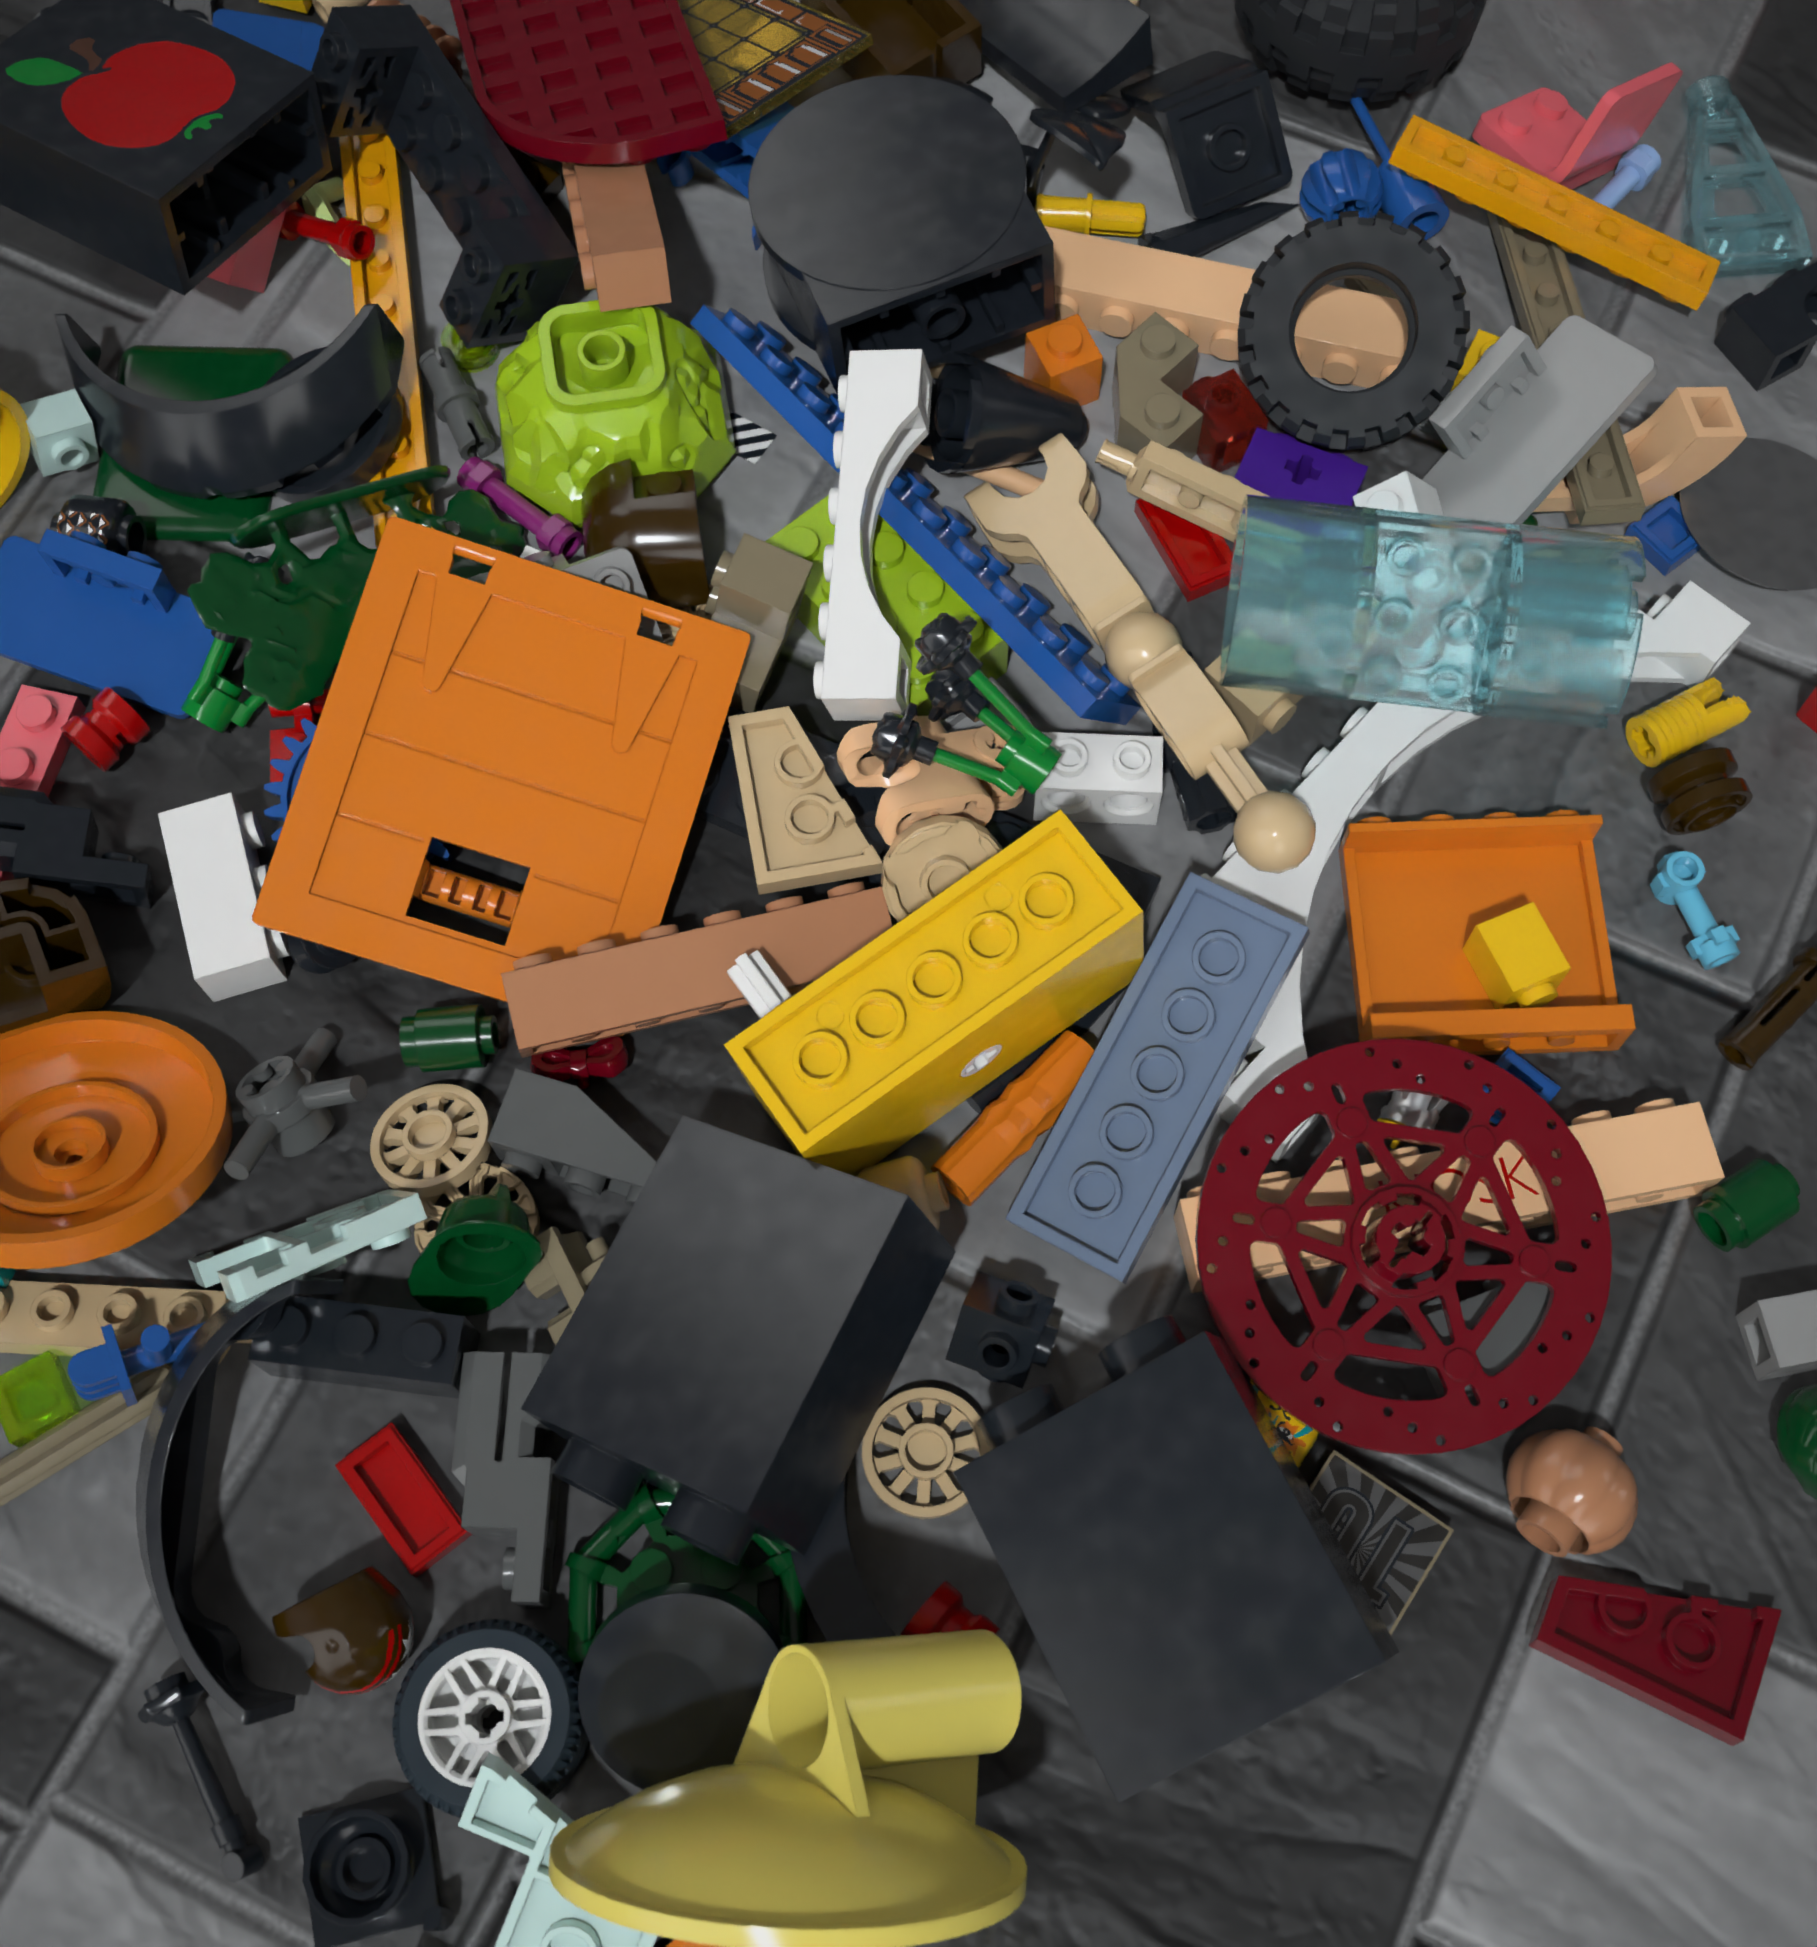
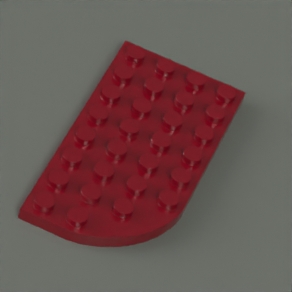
[449,0,728,165]

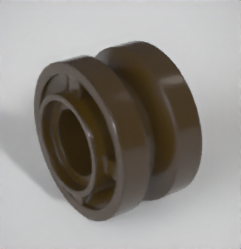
[1647,747,1753,835]

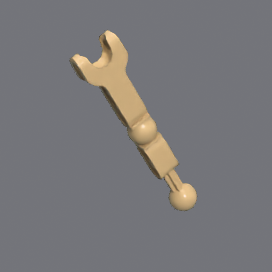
[964,433,1316,874]

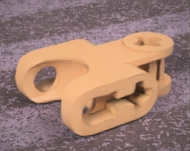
[837,716,1025,846]

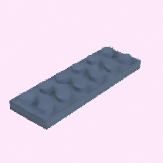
[1005,872,1310,1284]

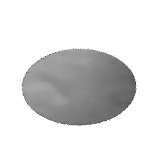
[1680,438,1817,591]

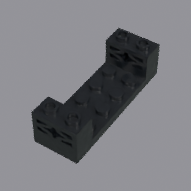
[311,5,579,348]

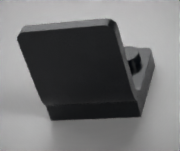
[1120,51,1293,219]

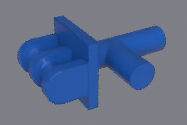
[67,1321,206,1407]

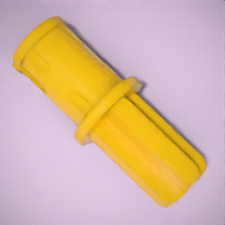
[1036,193,1146,237]

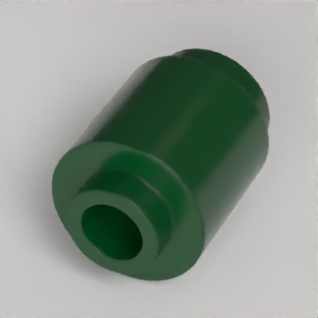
[399,1004,499,1073]
[1693,1158,1800,1252]

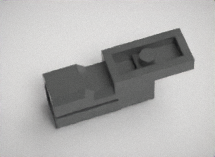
[451,1351,562,1609]

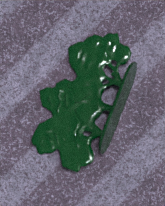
[187,465,527,711]

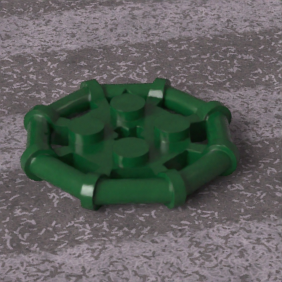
[564,1482,807,1672]

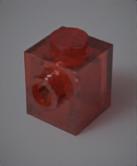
[1182,368,1269,473]

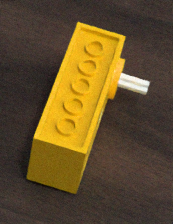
[724,809,1144,1177]

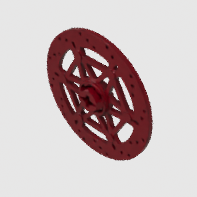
[1195,1039,1612,1455]

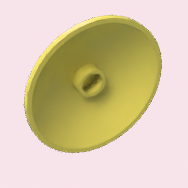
[548,1629,1027,1947]

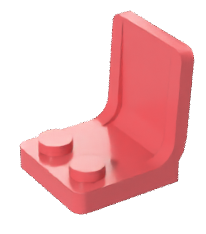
[1472,62,1683,190]

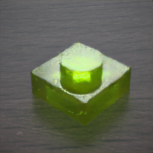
[0,1350,81,1448]

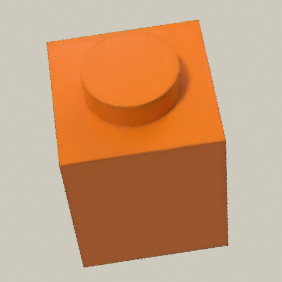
[1024,314,1103,406]

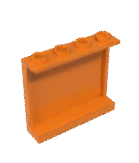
[1338,810,1636,1057]

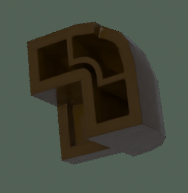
[581,459,710,608]
[0,878,112,1034]

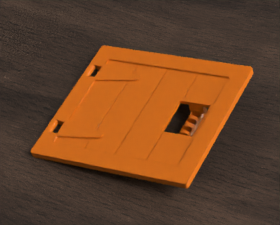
[252,516,751,1037]

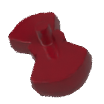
[530,1036,628,1089]

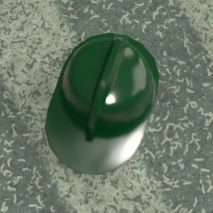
[408,1184,543,1316]

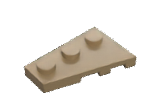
[728,706,883,895]

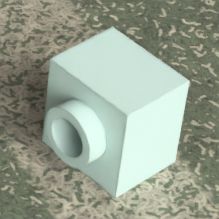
[20,389,100,477]

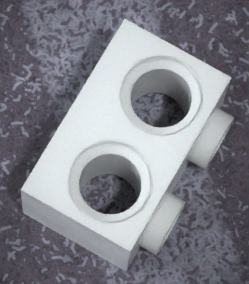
[1033,732,1163,825]

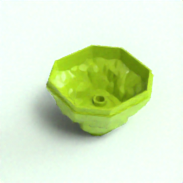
[494,300,736,528]

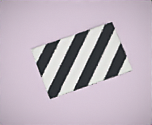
[729,410,777,464]

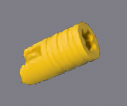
[1625,677,1752,768]

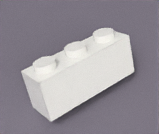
[158,792,291,1002]

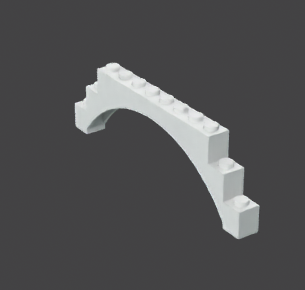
[1201,574,1751,1163]

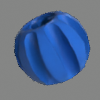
[1300,148,1384,222]

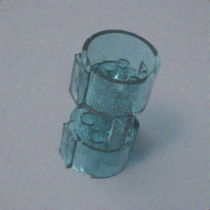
[1219,494,1646,730]

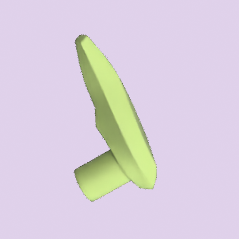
[301,176,351,268]

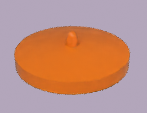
[0,1011,233,1269]

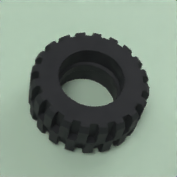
[1237,210,1470,453]

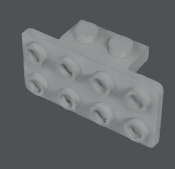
[1422,315,1658,552]

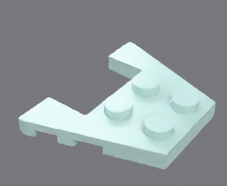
[188,1189,427,1303]
[458,1753,658,1947]

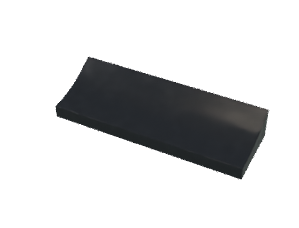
[959,0,1153,114]

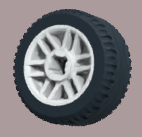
[392,1619,589,1818]

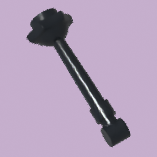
[137,1672,264,1882]

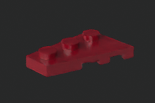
[1528,1575,1782,1746]

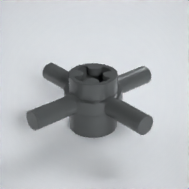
[224,1028,367,1180]

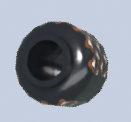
[50,494,147,556]

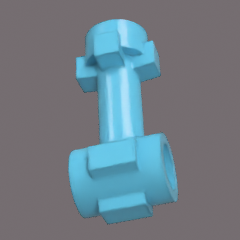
[1650,851,1741,970]

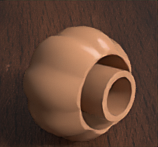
[1506,1427,1638,1557]

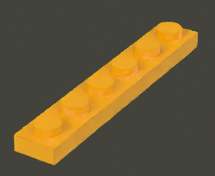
[1388,114,1721,311]

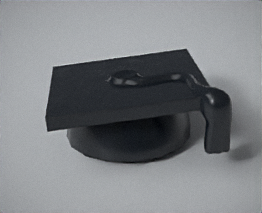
[298,1788,455,1947]

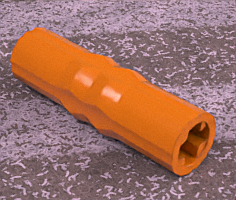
[931,1030,1095,1206]

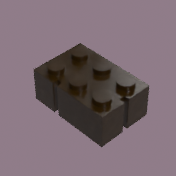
[800,0,982,82]

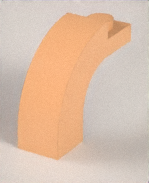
[1533,387,1747,524]

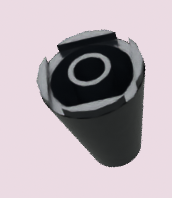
[921,351,1087,474]

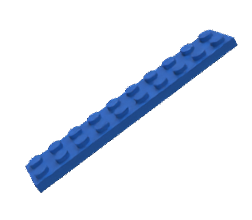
[690,304,1141,725]

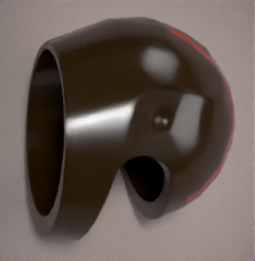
[272,1565,415,1695]

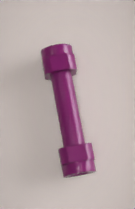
[457,456,583,561]

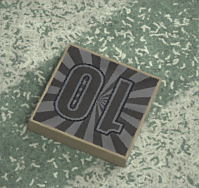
[1309,1450,1454,1635]

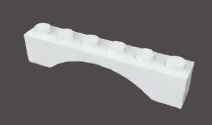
[813,349,933,721]

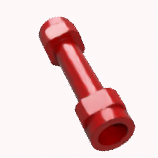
[279,202,375,261]

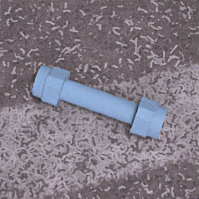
[1592,144,1661,209]

